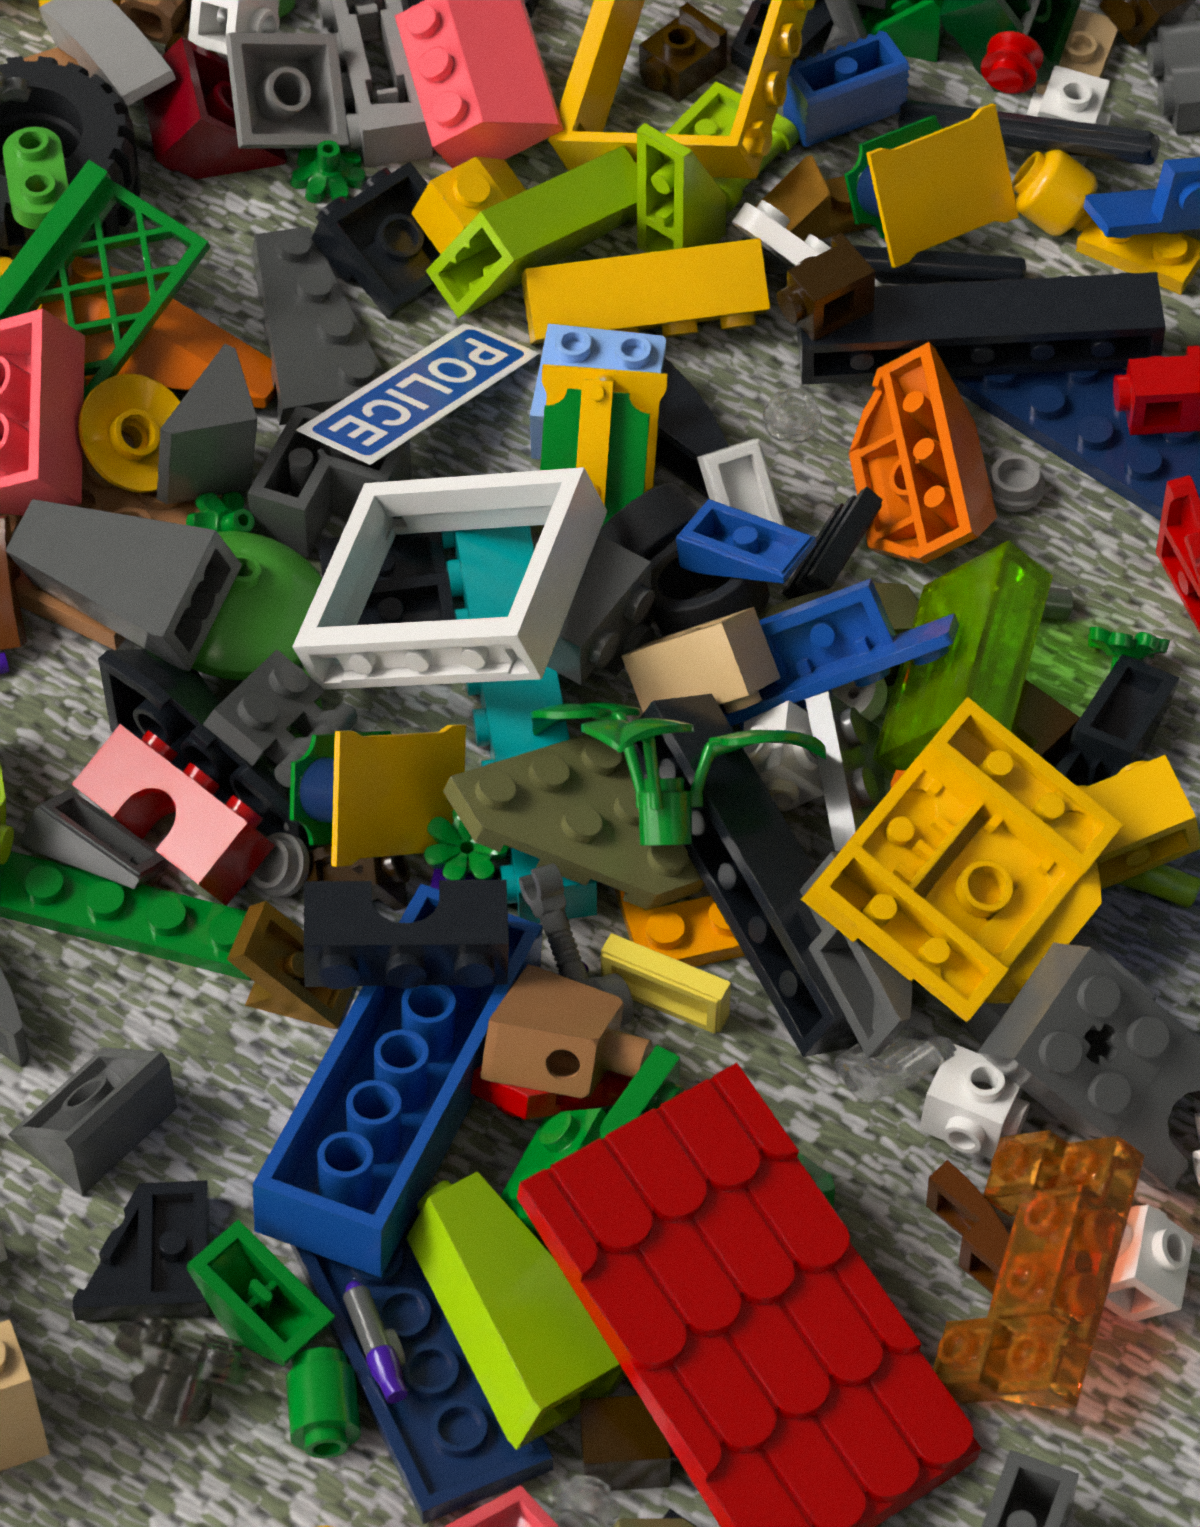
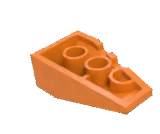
[41,257,277,409]

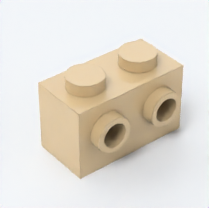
[621,607,781,714]

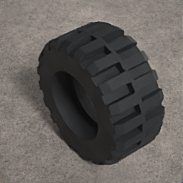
[0,56,141,260]

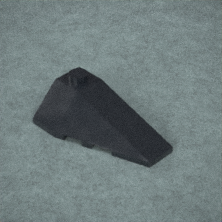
[98,649,310,852]

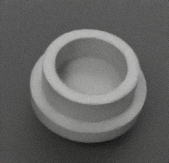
[987,454,1045,512]
[250,832,310,898]

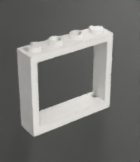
[292,467,607,690]

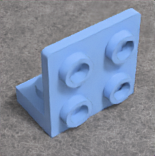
[530,323,666,459]

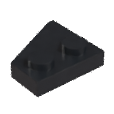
[72,1180,210,1321]

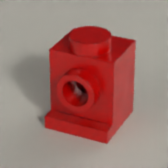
[1113,345,1200,435]

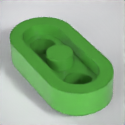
[3,127,68,230]

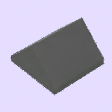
[157,344,258,505]
[8,1047,177,1196]

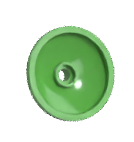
[192,531,322,680]

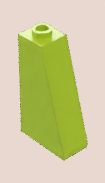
[426,146,637,319]
[406,1171,625,1450]

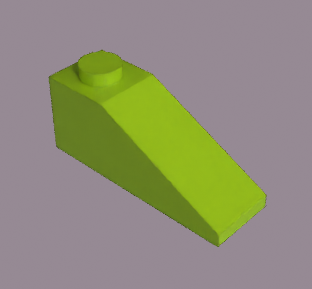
[637,123,727,253]

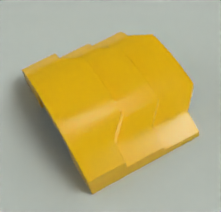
[801,697,1123,1022]

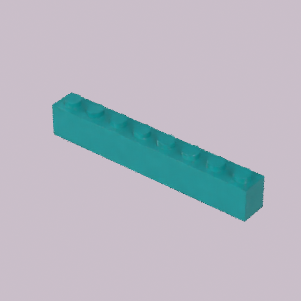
[441,526,597,923]

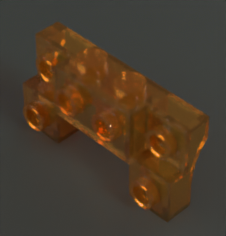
[933,1130,1145,1409]

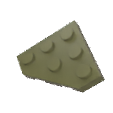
[443,734,704,910]

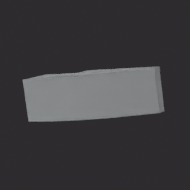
[39,0,176,106]

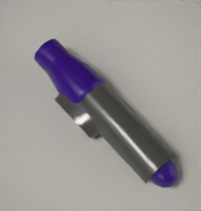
[343,1281,408,1404]

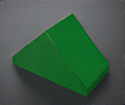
[861,0,947,63]
[187,1219,335,1366]

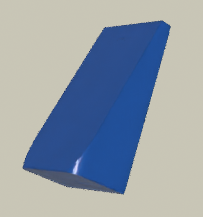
[676,499,817,584]

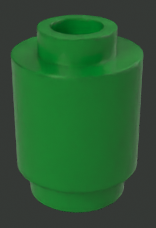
[286,1347,361,1459]

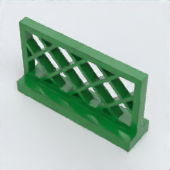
[0,160,211,400]

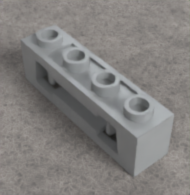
[317,0,433,168]

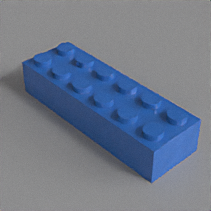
[253,883,543,1277]

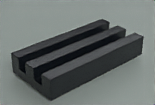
[782,487,883,600]

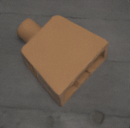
[480,964,652,1098]

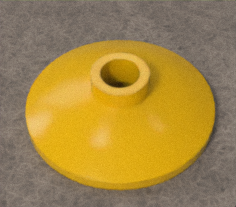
[79,374,180,493]

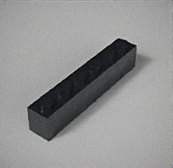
[797,272,1166,385]
[634,693,860,1057]

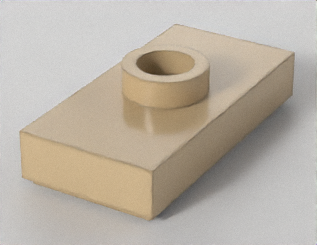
[1036,9,1120,95]

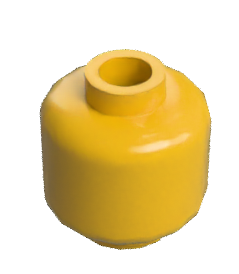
[1012,150,1098,236]

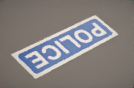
[296,324,540,465]

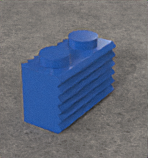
[783,30,910,147]

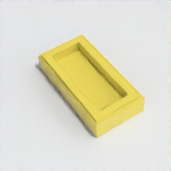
[601,933,731,1034]

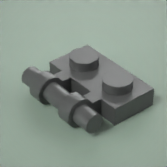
[203,650,358,787]

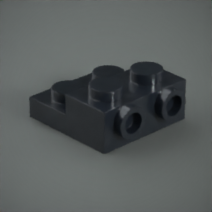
[311,161,441,319]

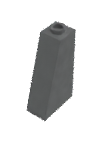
[5,499,242,671]

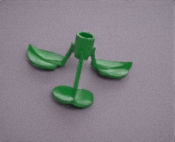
[531,703,826,845]

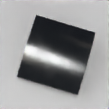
[317,532,455,625]

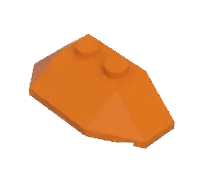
[849,342,997,564]

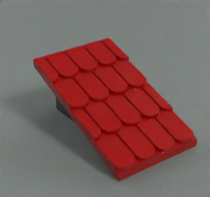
[517,1063,982,1527]

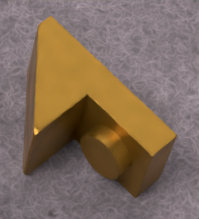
[755,155,872,241]
[227,901,354,1029]

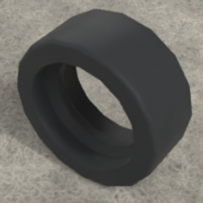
[599,483,698,570]
[651,549,770,636]

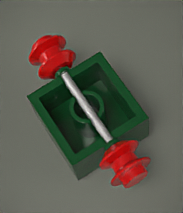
[939,0,1081,94]

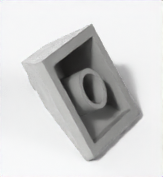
[225,33,349,148]

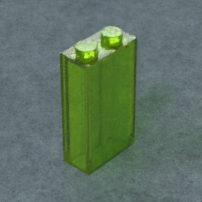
[873,540,1053,775]

